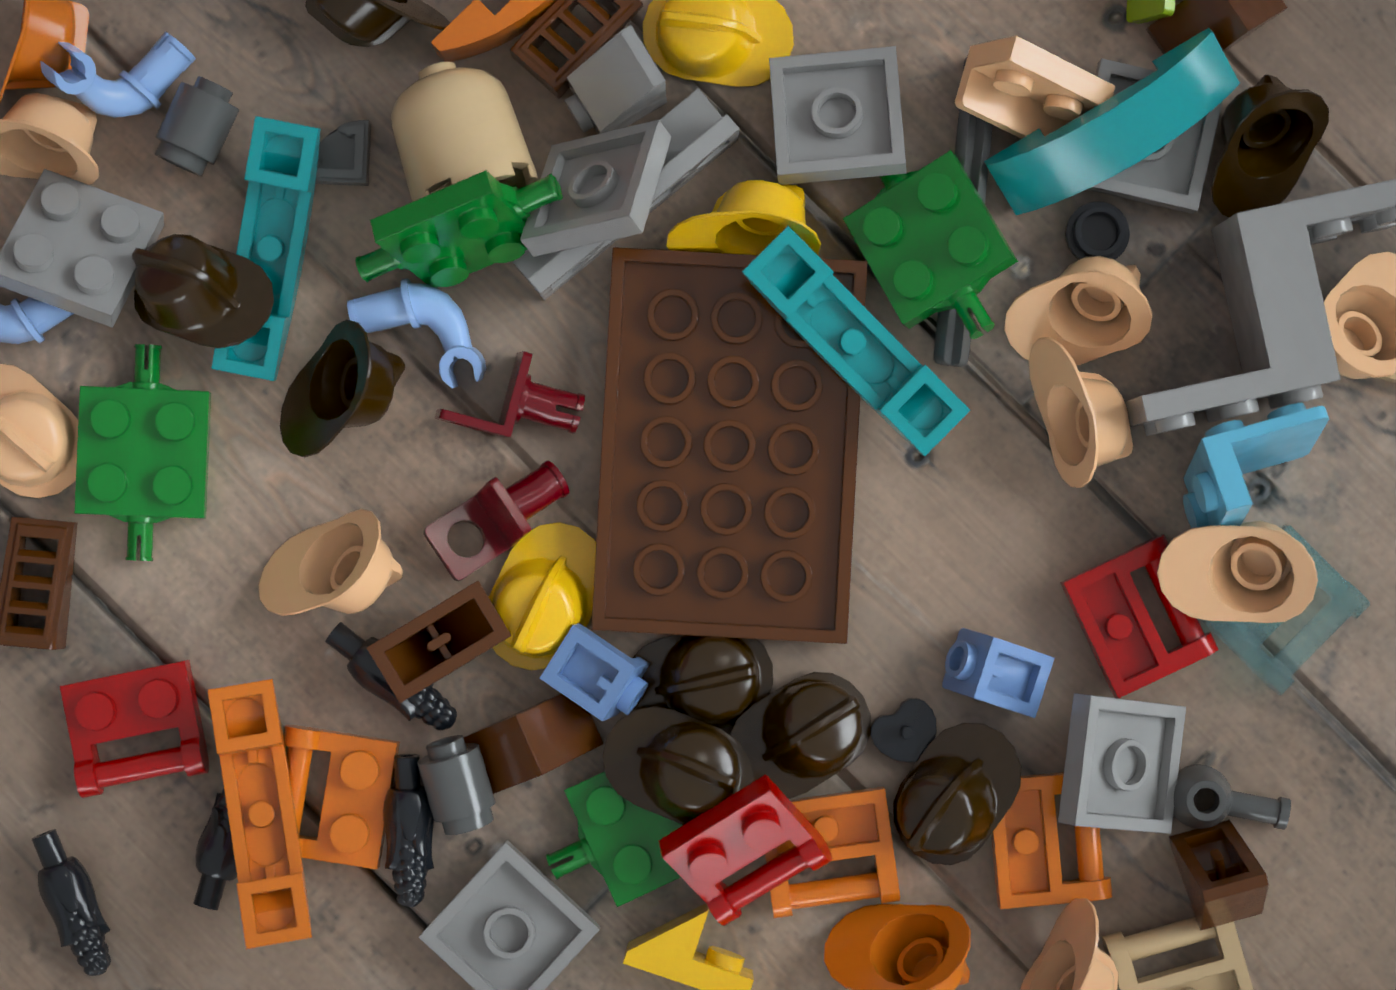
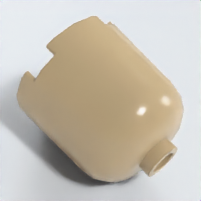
[391,61,538,202]

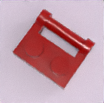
[1060,534,1219,698]
[59,660,209,798]
[659,774,832,926]

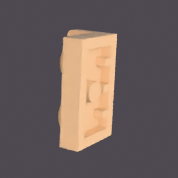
[955,36,1115,139]

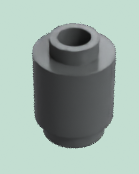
[154,76,239,177]
[417,735,496,835]

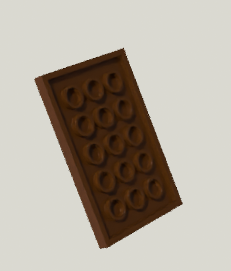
[591,247,868,644]

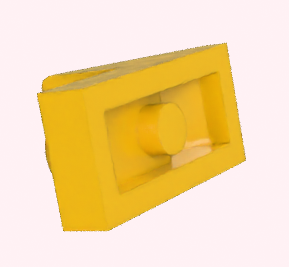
[623,904,754,990]

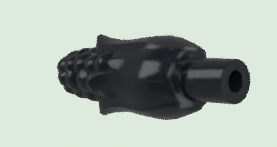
[325,622,457,731]
[383,754,434,907]
[193,788,237,910]
[31,829,111,976]

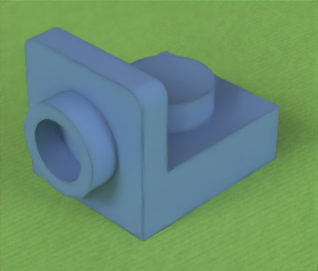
[540,623,650,721]
[942,628,1055,718]

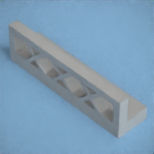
[512,88,739,301]

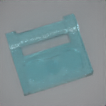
[1201,525,1371,696]

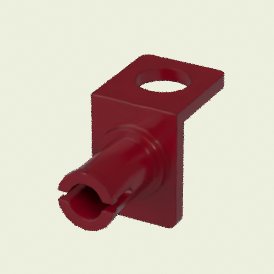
[434,351,585,438]
[423,460,570,581]

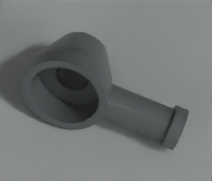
[1173,764,1291,830]

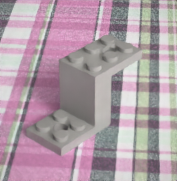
[1125,179,1396,436]

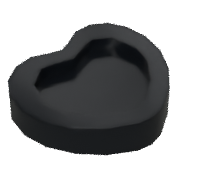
[870,698,937,762]

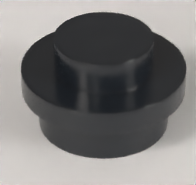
[1065,201,1130,260]

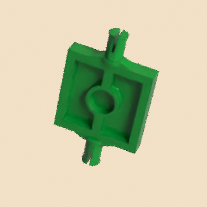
[843,150,1018,339]
[355,170,563,288]
[74,344,211,561]
[546,771,683,907]

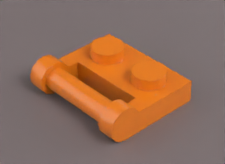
[283,725,400,870]
[991,772,1113,909]
[765,787,900,919]

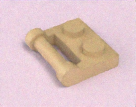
[1102,917,1254,990]

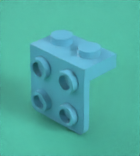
[1183,403,1329,528]

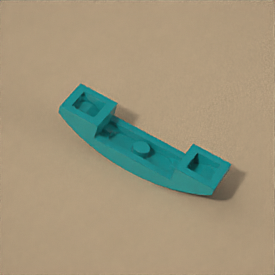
[984,28,1240,216]
[211,116,321,381]
[741,226,971,456]

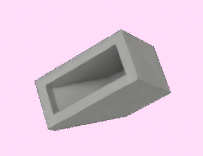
[564,25,667,134]

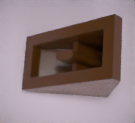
[1146,0,1288,54]
[367,581,512,703]
[463,693,604,794]
[1169,820,1269,931]

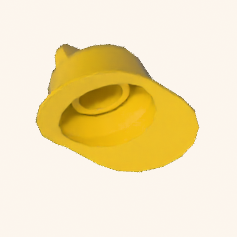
[642,0,794,87]
[666,180,821,255]
[489,522,596,671]

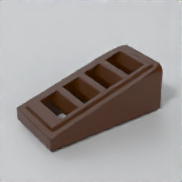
[510,0,643,99]
[0,517,78,650]

